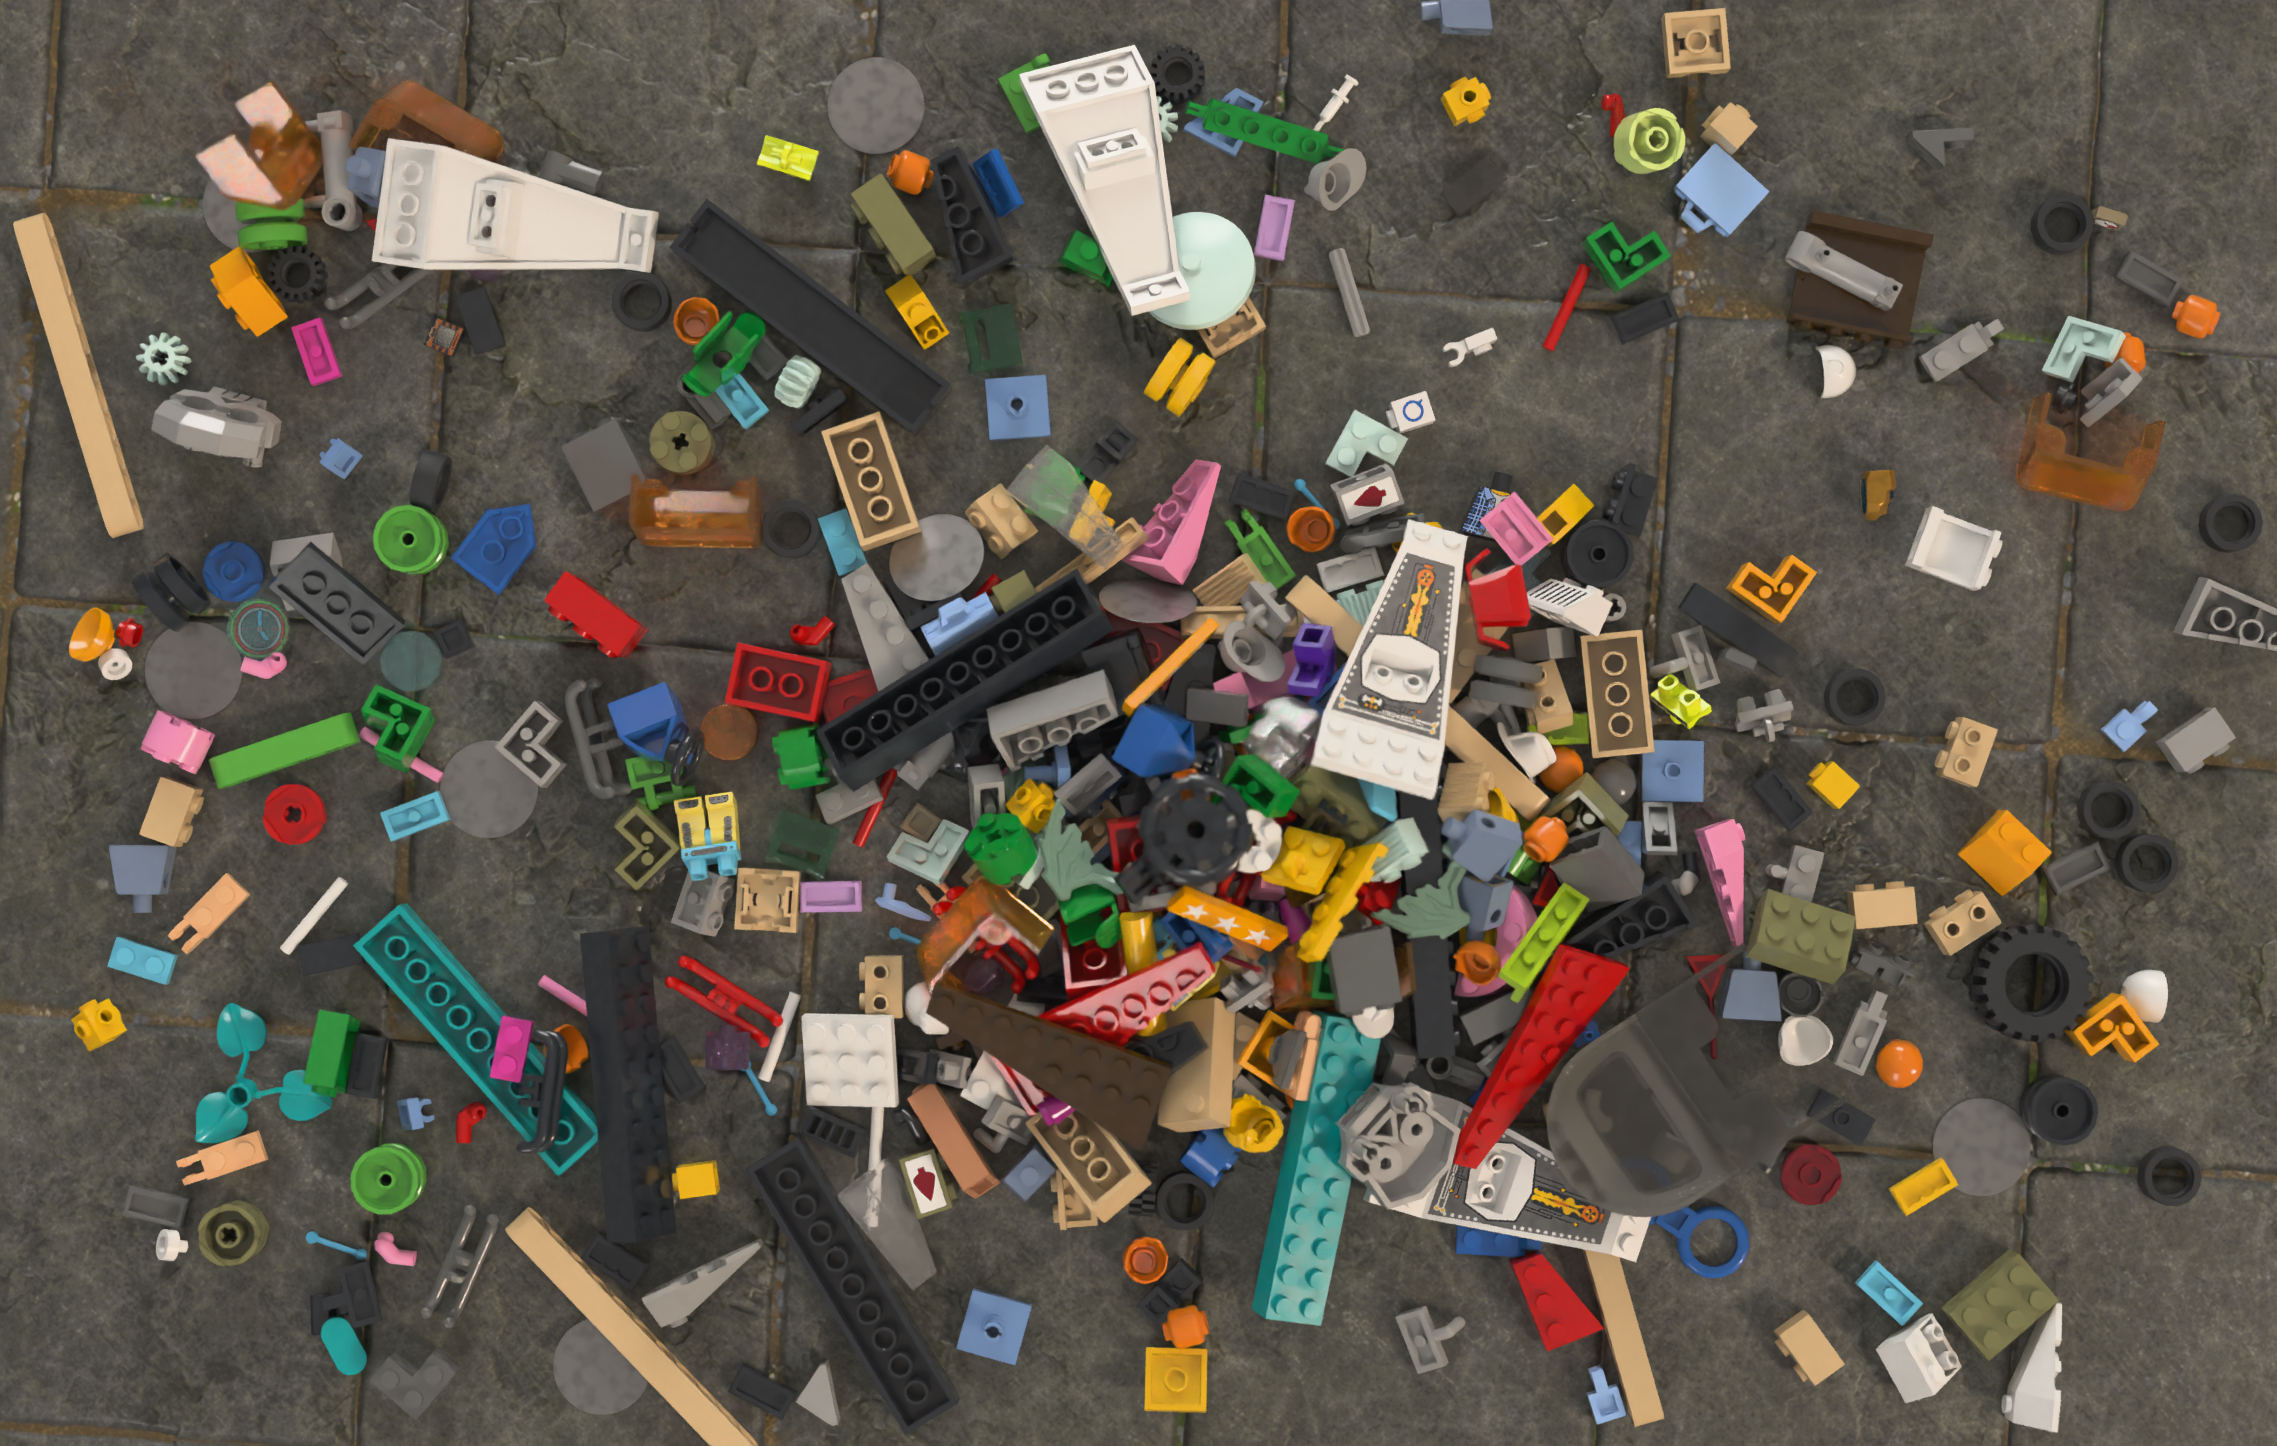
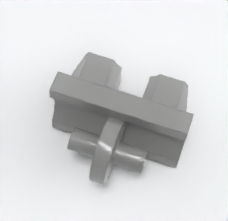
[1239,579,1297,641]
[1735,689,1794,743]
[1219,959,1276,1014]
[929,1049,972,1089]

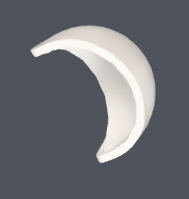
[1816,345,1856,398]
[2121,970,2168,1023]
[1778,1015,1833,1066]

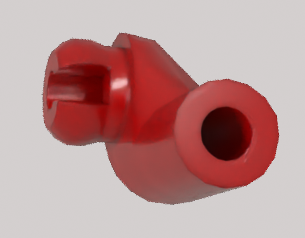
[1601,93,1626,138]
[789,615,836,646]
[456,1102,487,1143]

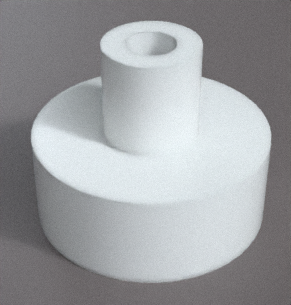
[98,648,132,680]
[156,1229,188,1261]

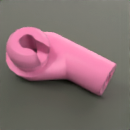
[240,652,287,679]
[374,1232,417,1266]

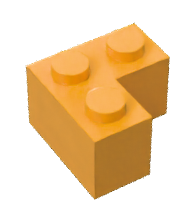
[210,246,288,337]
[1725,555,1817,624]
[2065,993,2159,1063]

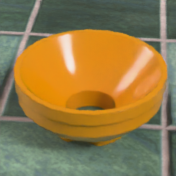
[69,607,115,662]

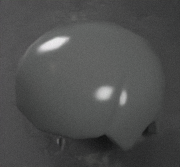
[1591,759,1637,806]
[1778,971,1824,1017]

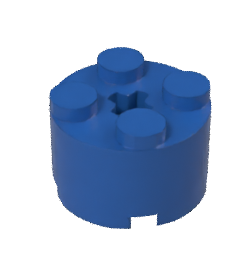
[1179,1128,1242,1188]

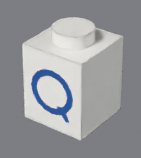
[1386,391,1435,434]

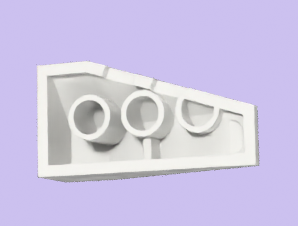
[960,994,1045,1110]
[2001,1302,2062,1432]

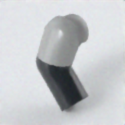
[1671,852,1701,895]

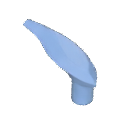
[875,883,931,921]

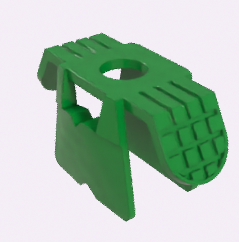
[682,311,765,397]
[1056,863,1122,948]

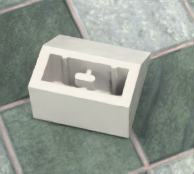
[1876,1313,1962,1403]

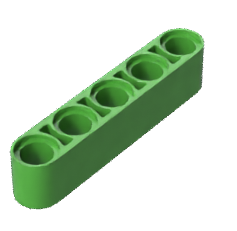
[208,712,361,789]

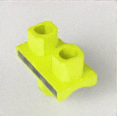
[757,135,819,182]
[1650,674,1712,729]

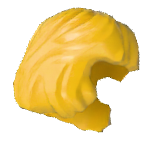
[1223,1093,1284,1153]

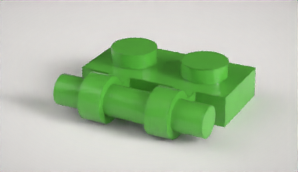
[625,756,697,811]

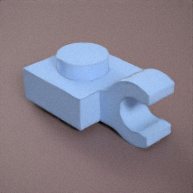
[2101,701,2158,752]
[1587,1365,1626,1425]

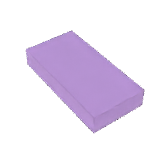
[1254,195,1295,261]
[800,881,862,913]

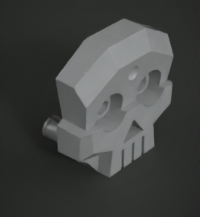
[152,386,282,468]
[1335,1082,1461,1210]

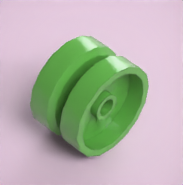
[234,196,308,250]
[373,505,449,575]
[351,1143,427,1215]

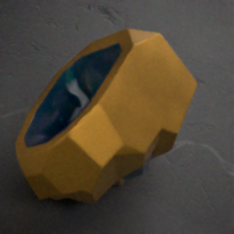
[1860,470,1896,521]

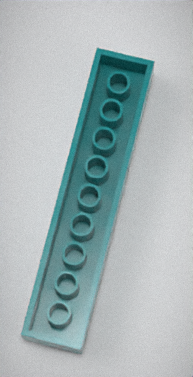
[353,903,598,1176]
[1251,1009,1381,1326]

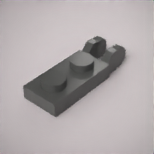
[1340,513,1426,554]

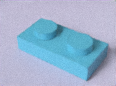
[715,368,769,430]
[818,508,867,576]
[380,791,451,841]
[107,937,178,985]
[1855,1260,1923,1326]

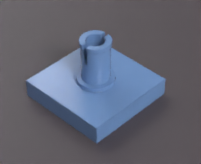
[985,375,1051,441]
[1024,744,1071,817]
[956,1288,1032,1365]

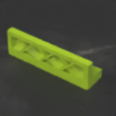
[1498,882,1590,1004]

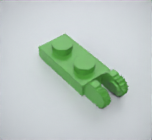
[1225,508,1296,590]

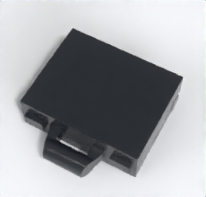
[1075,627,1165,716]

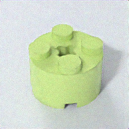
[1614,108,1685,174]

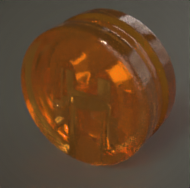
[700,704,759,760]

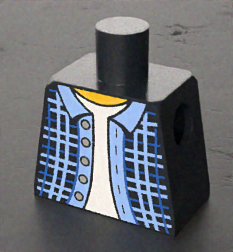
[1458,472,1522,543]

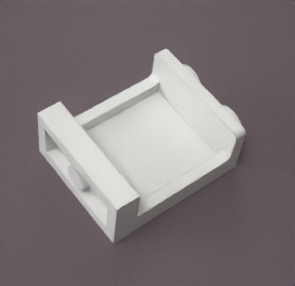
[1905,506,2002,591]

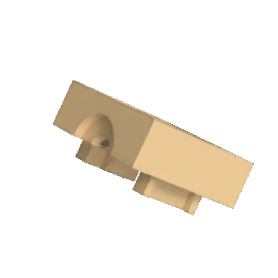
[1661,8,1731,78]
[1196,297,1266,359]
[734,867,801,933]

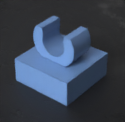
[320,438,363,480]
[397,1097,435,1131]

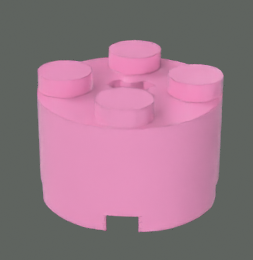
[140,710,215,774]

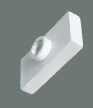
[1316,547,1384,593]

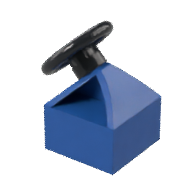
[607,682,705,787]
[1112,704,1225,778]

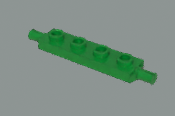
[1185,98,1345,164]

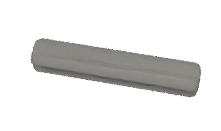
[1329,248,1370,337]

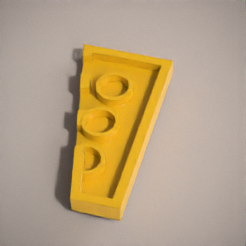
[1297,843,1389,962]

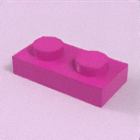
[291,317,342,386]
[490,1015,534,1083]

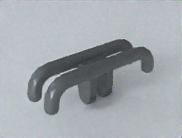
[324,263,432,329]
[564,677,631,799]
[420,1204,500,1329]

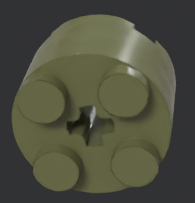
[649,411,715,476]
[198,1200,270,1266]

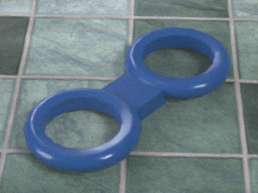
[1619,1156,1749,1278]

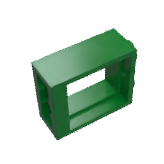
[303,1010,361,1098]

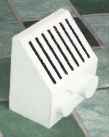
[1527,578,1613,637]

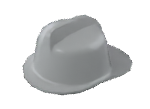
[1304,148,1367,211]
[1218,620,1285,682]

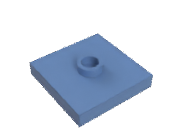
[1641,740,1704,802]

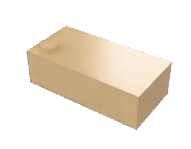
[821,412,922,551]
[1580,630,1655,758]
[1158,997,1236,1133]
[1025,1110,1152,1223]

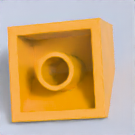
[1957,810,2052,896]
[1236,1010,1295,1093]

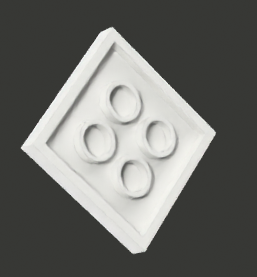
[801,1013,899,1107]

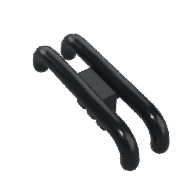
[517,1029,568,1154]

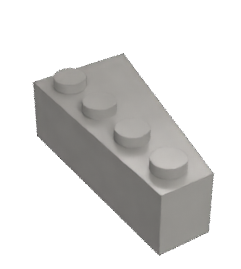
[841,563,930,691]
[2173,577,2277,651]
[987,670,1118,773]

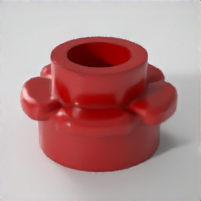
[116,618,143,648]

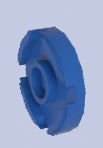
[202,541,265,602]

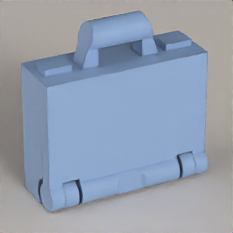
[1673,143,1769,238]
[921,592,999,656]

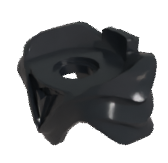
[945,699,1008,783]
[1048,714,1129,760]

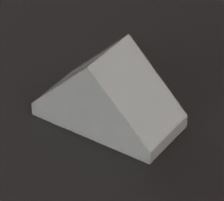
[1512,627,1577,663]
[796,1359,841,1426]

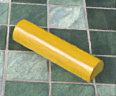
[1120,912,1167,1036]

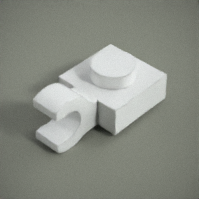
[1443,328,1497,367]

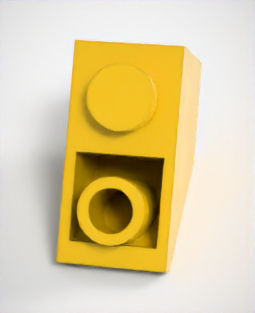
[885,274,949,350]
[1537,484,1595,547]

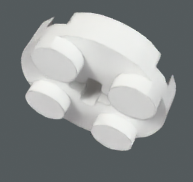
[1221,809,1282,873]

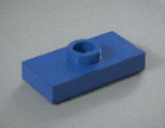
[972,149,1024,218]

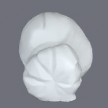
[903,982,949,1035]

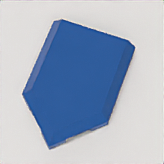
[450,504,536,595]

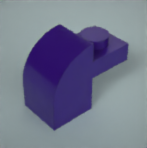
[1287,623,1336,697]

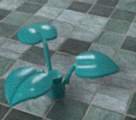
[195,1003,332,1143]

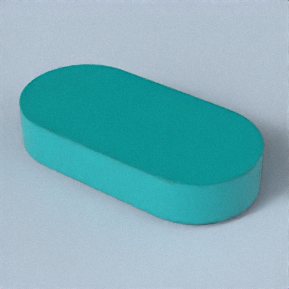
[321,1316,367,1375]

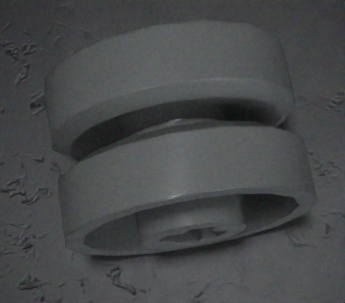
[1468,655,1543,709]

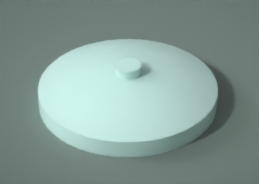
[1148,212,1256,330]

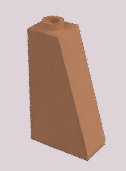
[907,1084,1001,1199]

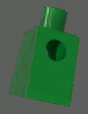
[1057,230,1113,286]

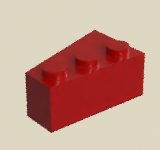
[1509,1250,1605,1352]

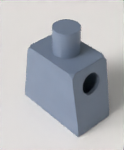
[1420,0,1493,36]
[346,147,386,209]
[1442,810,1522,883]
[109,845,176,913]
[1457,870,1513,941]
[1718,951,1781,1021]
[1000,1141,1058,1202]

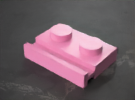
[1479,492,1554,566]

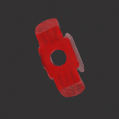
[1464,549,1531,652]

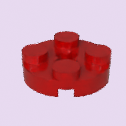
[263,784,327,845]

